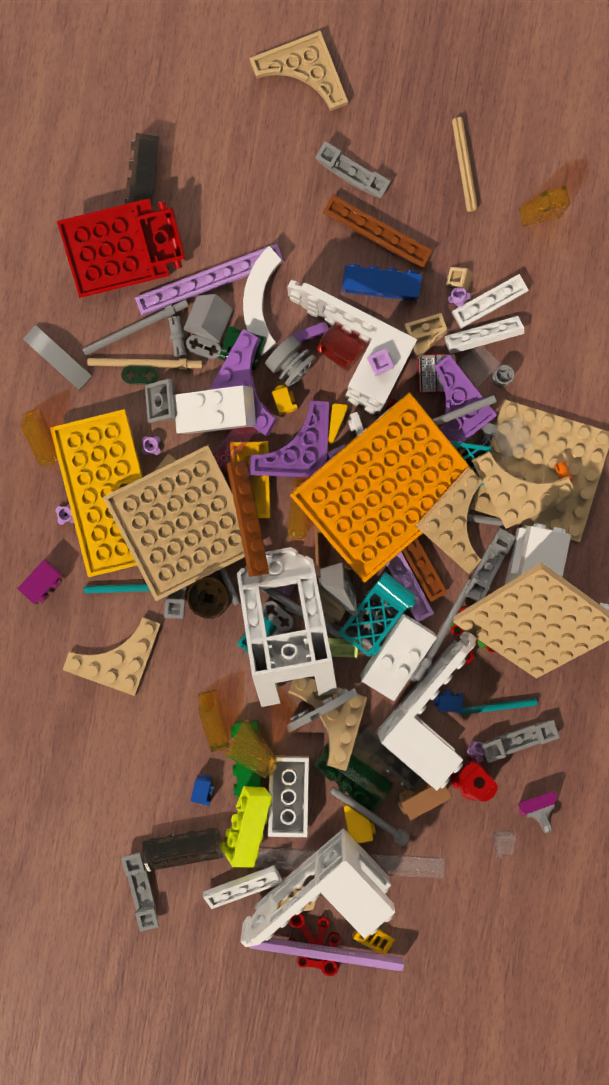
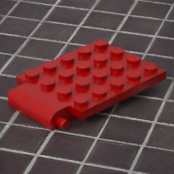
[57,198,186,298]

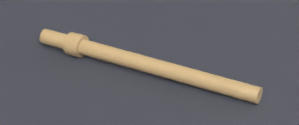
[87,358,203,370]

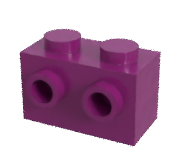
[17,560,64,604]

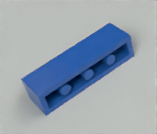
[342,263,422,302]

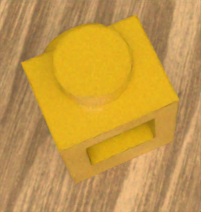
[272,384,298,416]

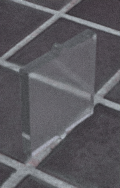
[457,345,501,388]
[491,416,533,460]

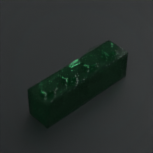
[313,742,394,812]

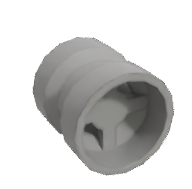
[492,365,514,387]

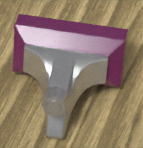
[518,791,558,833]

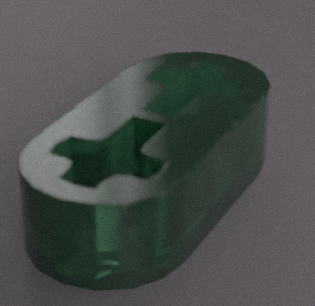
[121,366,159,385]

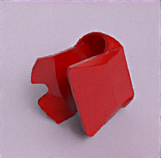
[451,757,498,802]

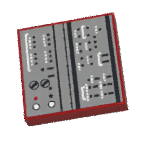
[417,354,457,394]

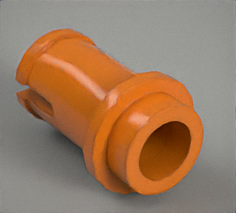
[554,461,573,483]

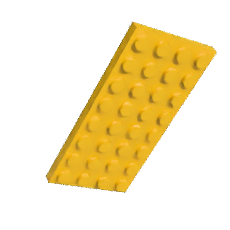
[50,409,143,577]

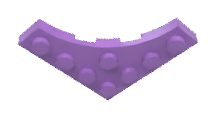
[210,329,278,436]
[434,355,497,447]
[250,401,329,478]

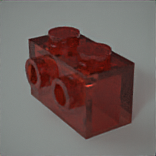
[317,325,364,372]

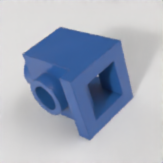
[434,691,463,713]
[190,774,214,806]

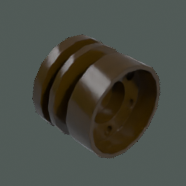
[187,577,230,619]

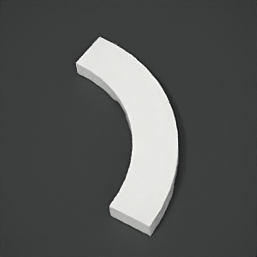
[243,246,282,356]

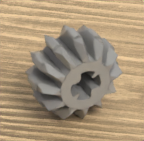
[353,602,383,634]

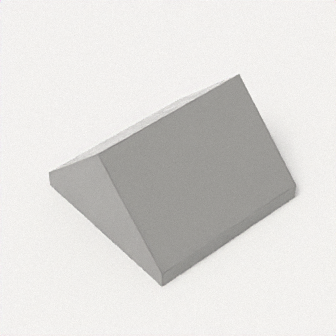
[184,294,233,343]
[145,379,175,423]

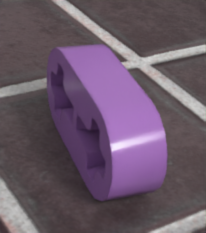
[293,322,330,344]

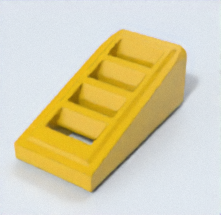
[328,404,348,444]
[352,928,395,955]

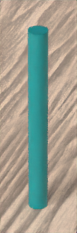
[84,584,150,594]
[461,698,537,715]

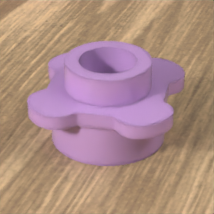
[448,287,471,307]
[142,436,161,455]
[55,504,74,525]
[467,741,485,763]

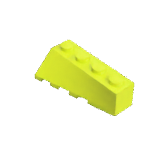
[221,786,272,867]

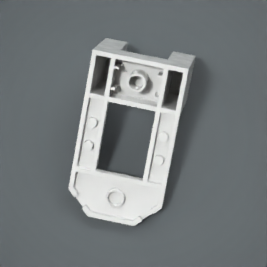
[287,280,417,415]
[505,523,609,611]
[237,547,338,707]
[376,631,477,791]
[240,828,395,947]

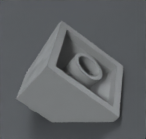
[318,563,358,616]

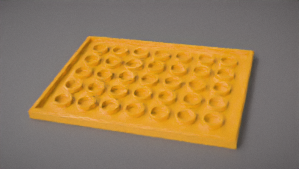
[289,392,476,583]

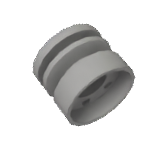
[265,335,316,387]

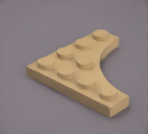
[249,31,348,111]
[472,451,577,529]
[415,467,483,574]
[63,617,162,696]
[288,677,367,771]

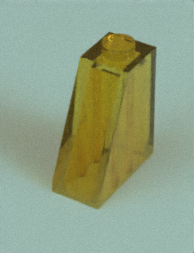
[519,186,570,227]
[20,408,58,466]
[287,480,309,539]
[198,689,230,752]
[225,719,278,779]

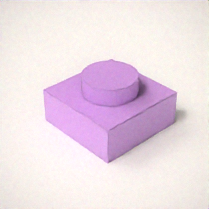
[367,348,394,377]

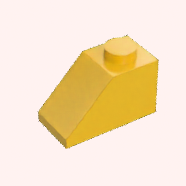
[343,802,376,843]

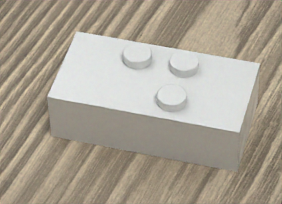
[173,385,256,434]
[360,613,437,701]
[268,755,309,837]

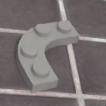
[286,688,358,732]

